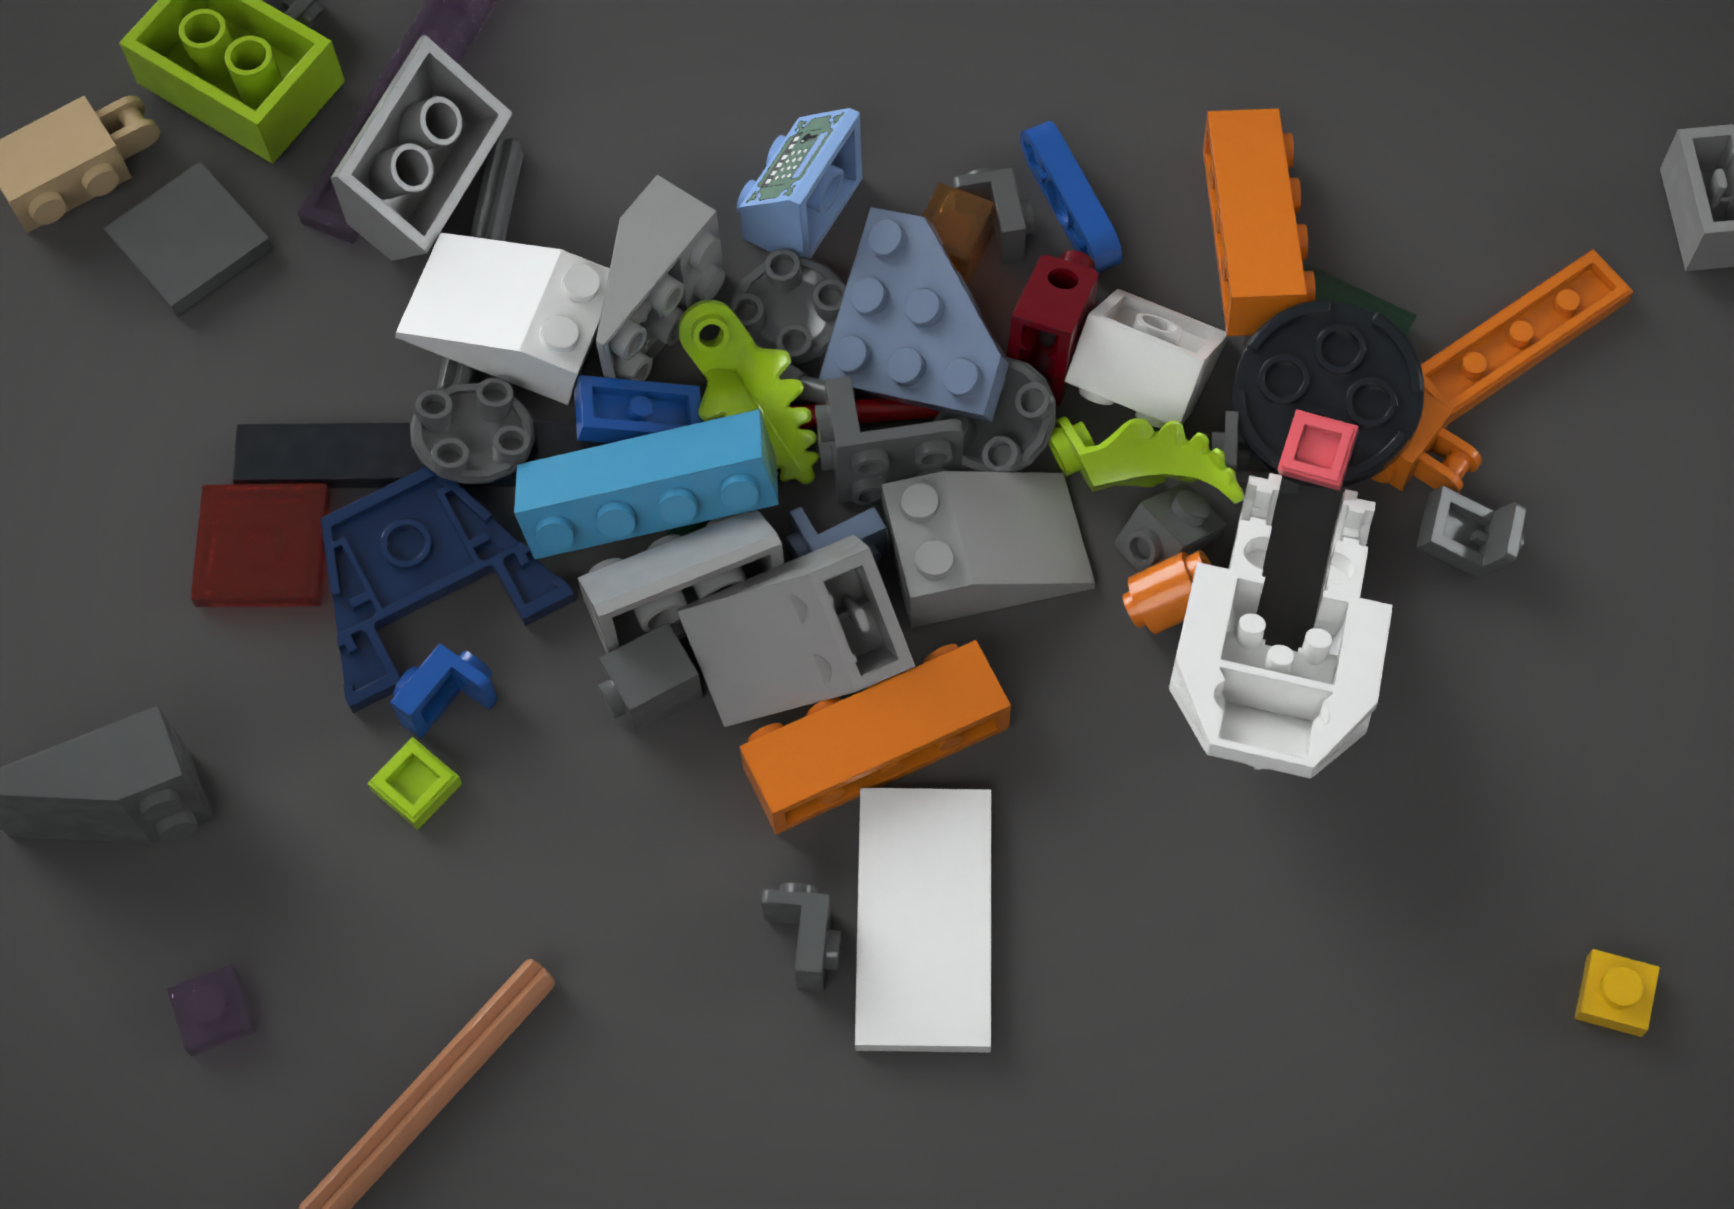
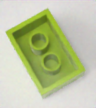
[119,0,345,164]

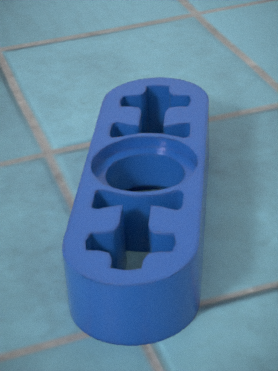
[1020,121,1123,273]

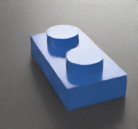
[574,375,703,443]

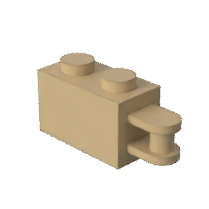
[0,95,160,233]

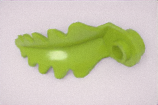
[678,300,819,485]
[1048,416,1245,504]

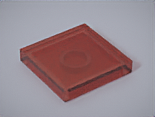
[190,484,331,607]

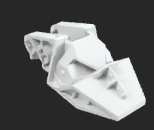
[1169,473,1393,779]

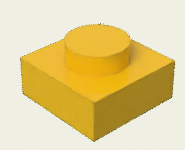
[1574,949,1660,1037]

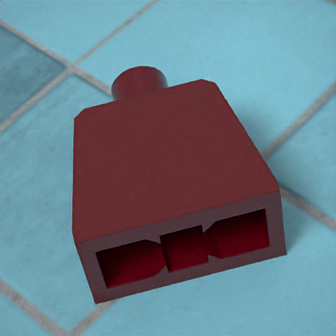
[1006,250,1100,406]

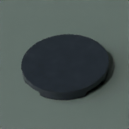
[1232,299,1424,488]

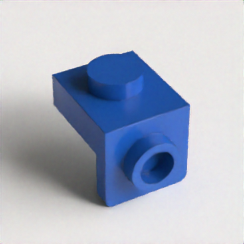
[390,643,498,739]

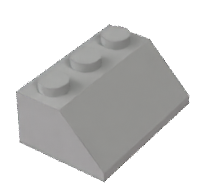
[331,35,513,261]
[578,510,784,654]

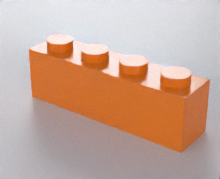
[1203,108,1316,336]
[739,640,1011,835]

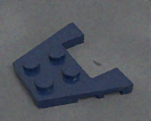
[321,466,575,713]

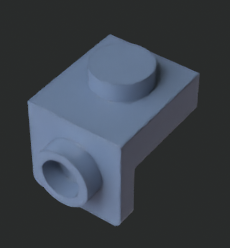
[785,506,887,564]

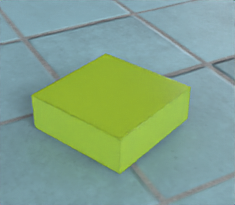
[367,737,462,831]

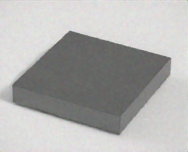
[103,161,274,317]

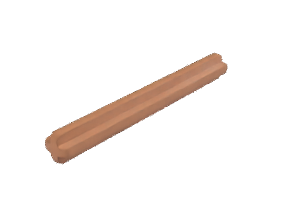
[299,959,555,1209]

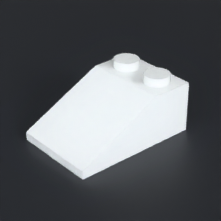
[395,232,610,405]

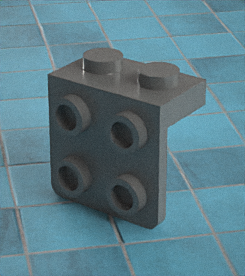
[815,376,964,505]

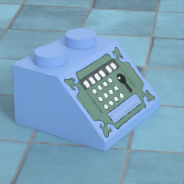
[736,108,862,259]

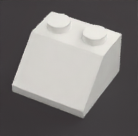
[1064,289,1228,428]

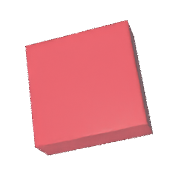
[1277,409,1359,491]

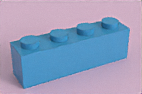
[514,409,779,560]

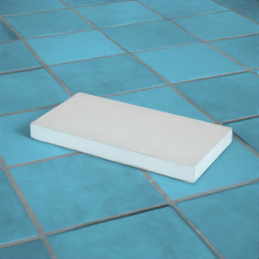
[855,788,991,1053]

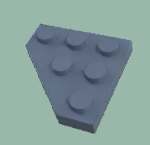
[818,207,1009,422]

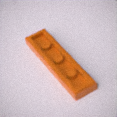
[1421,249,1634,424]

